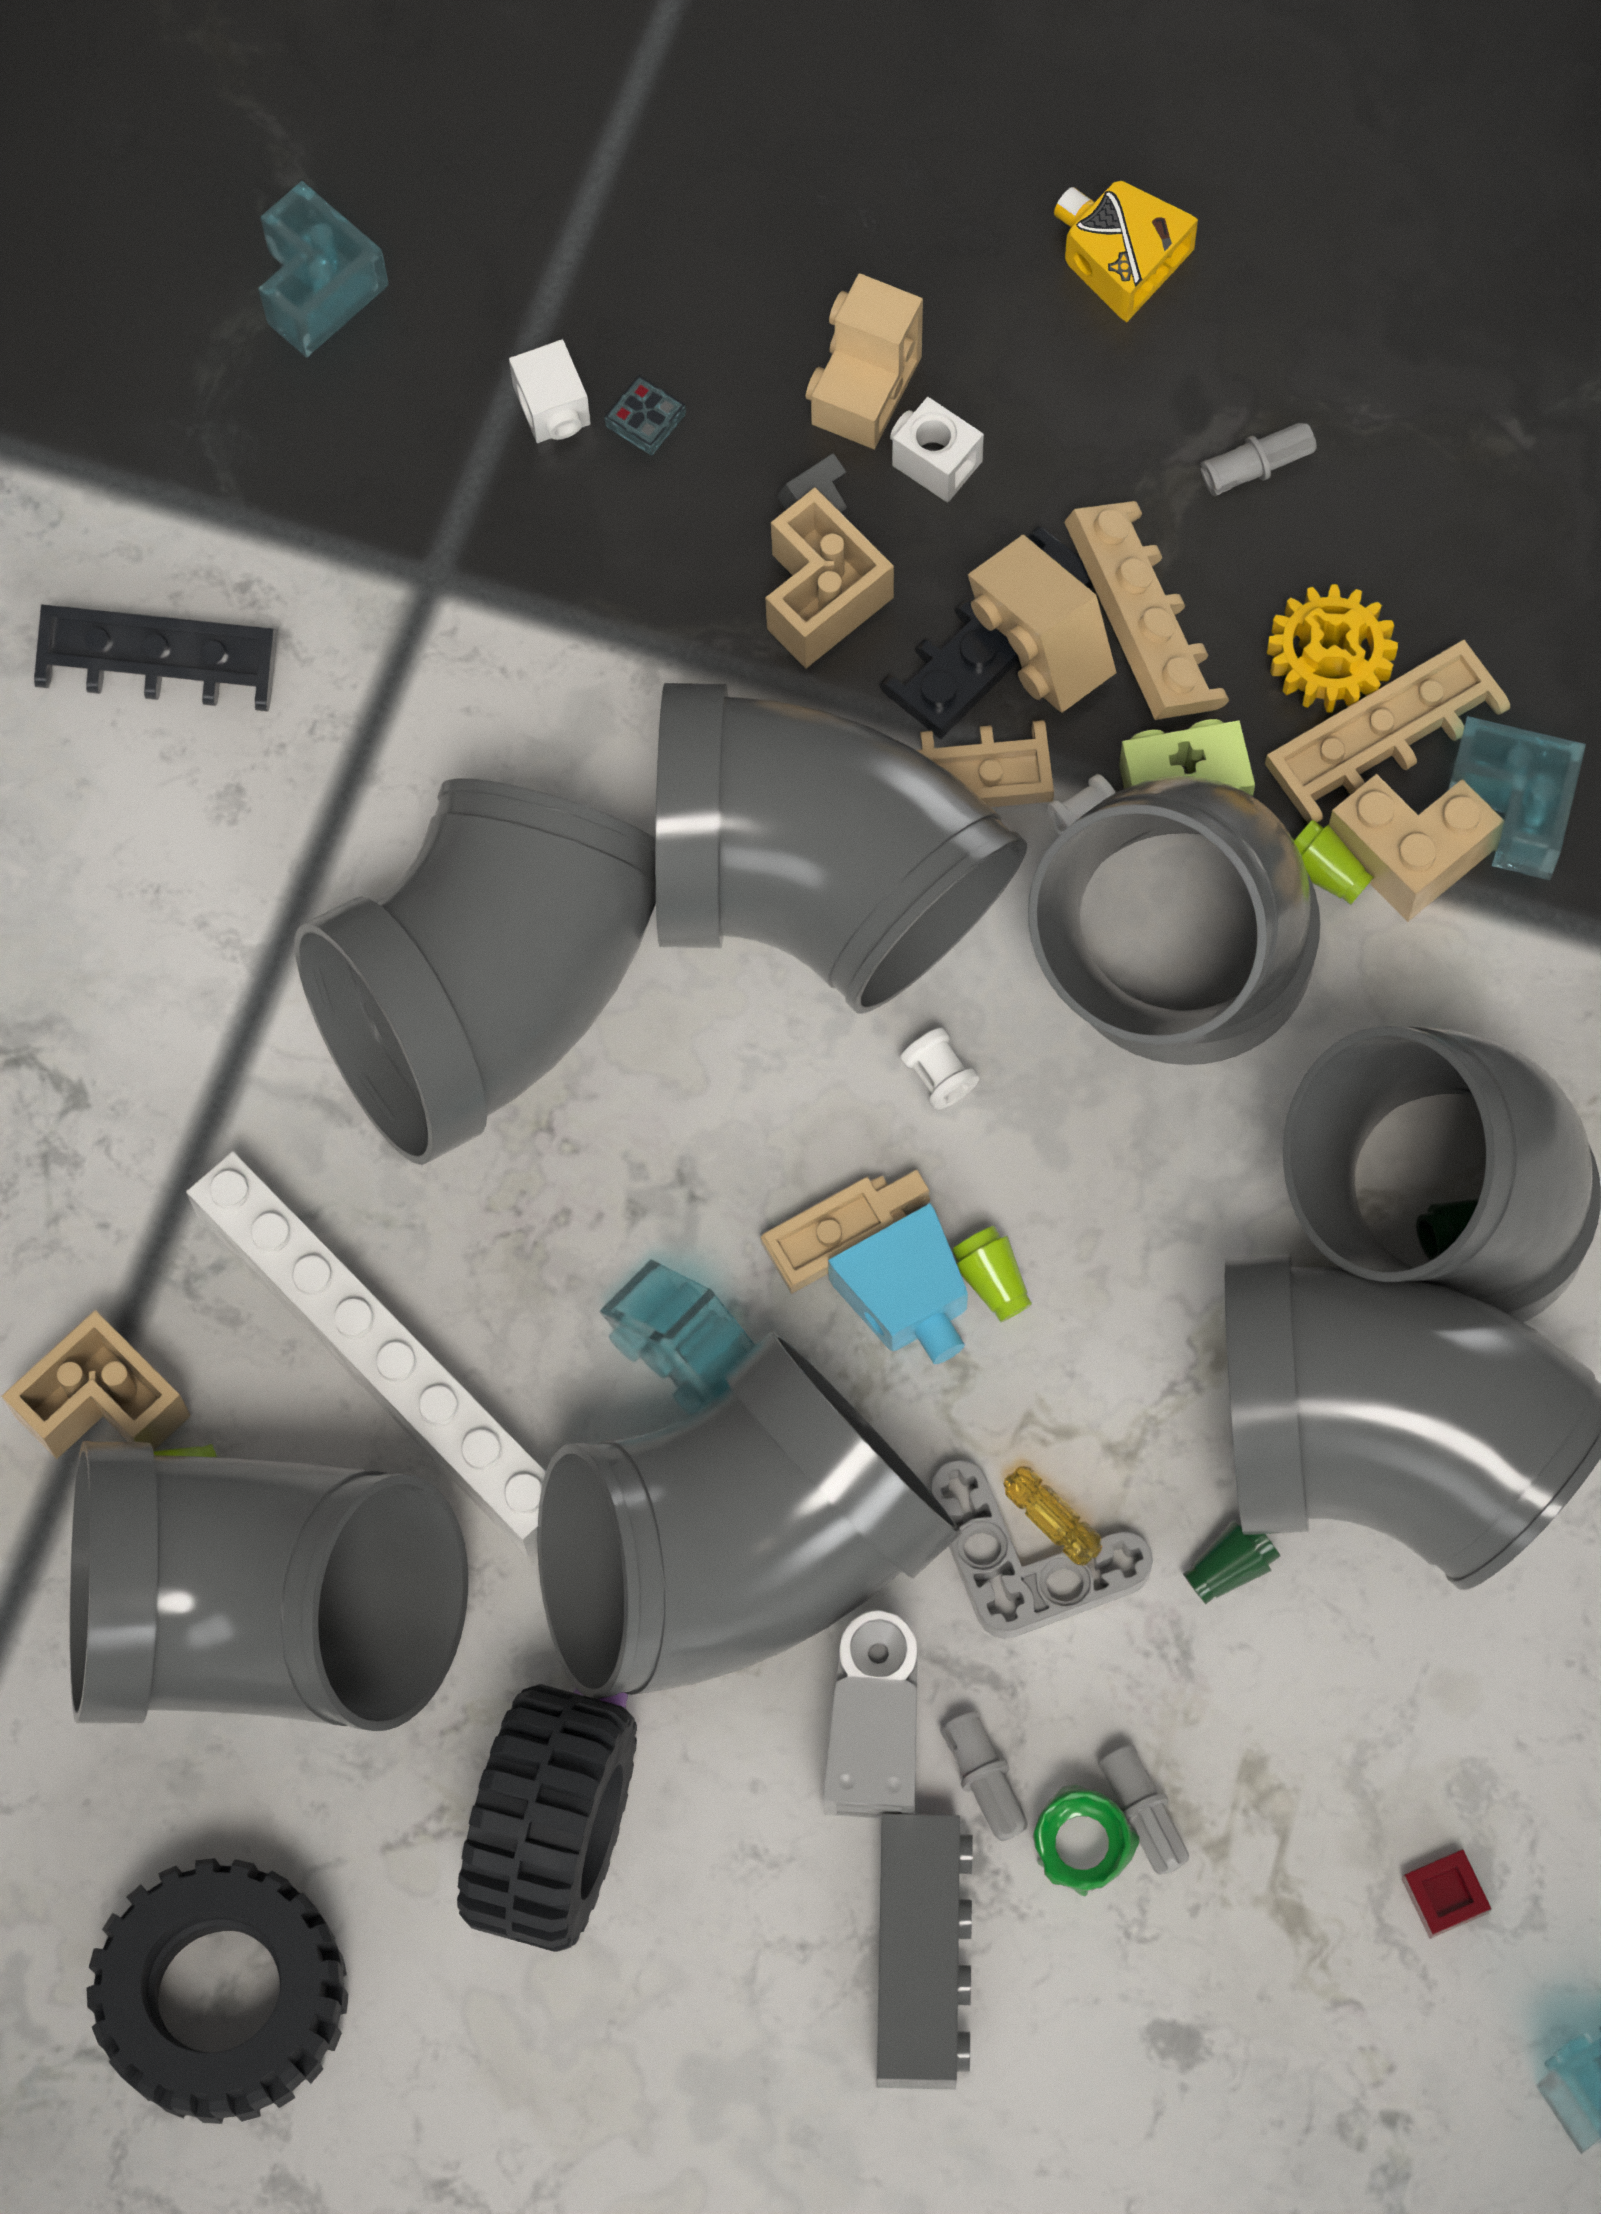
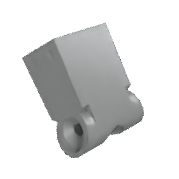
[822,1610,918,1819]

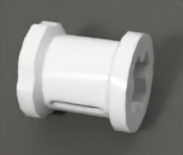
[1047,774,1116,835]
[901,1028,979,1110]

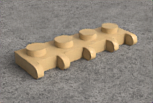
[1064,501,1229,720]
[1265,640,1510,824]
[917,720,1054,807]

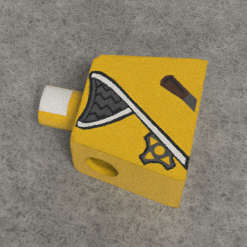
[1054,181,1198,322]

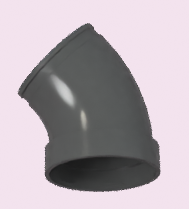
[655,683,1027,1014]
[1028,776,1320,1065]
[295,778,656,1165]
[1283,1026,1601,1323]
[1224,1254,1601,1590]
[537,1330,962,1699]
[69,1441,468,1731]

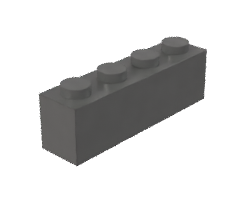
[877,1814,973,2090]

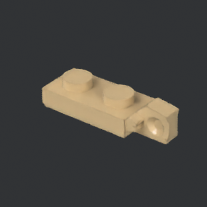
[760,1170,930,1294]

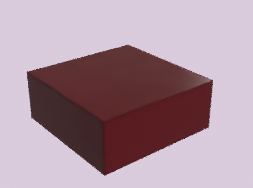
[1402,1849,1492,1939]

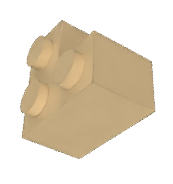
[806,273,923,450]
[765,487,894,668]
[968,535,1117,713]
[1329,774,1504,922]
[1,1310,191,1459]

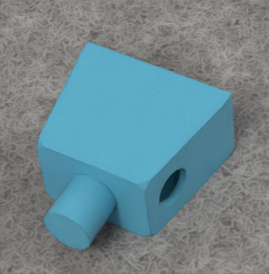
[828,1203,968,1364]

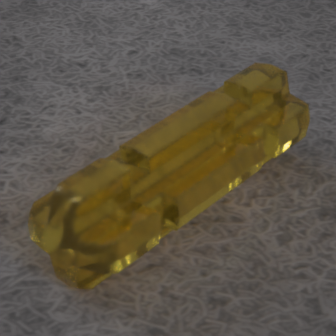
[1003,1466,1102,1566]

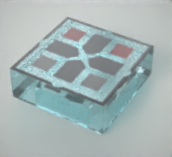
[604,375,686,456]

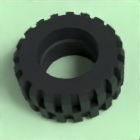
[457,1684,637,1952]
[86,1858,349,2124]

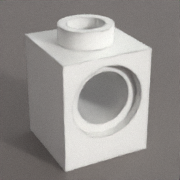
[509,339,591,443]
[890,397,984,503]

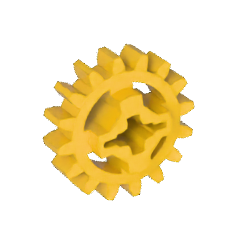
[1267,584,1398,713]

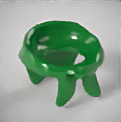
[1032,1784,1140,1896]

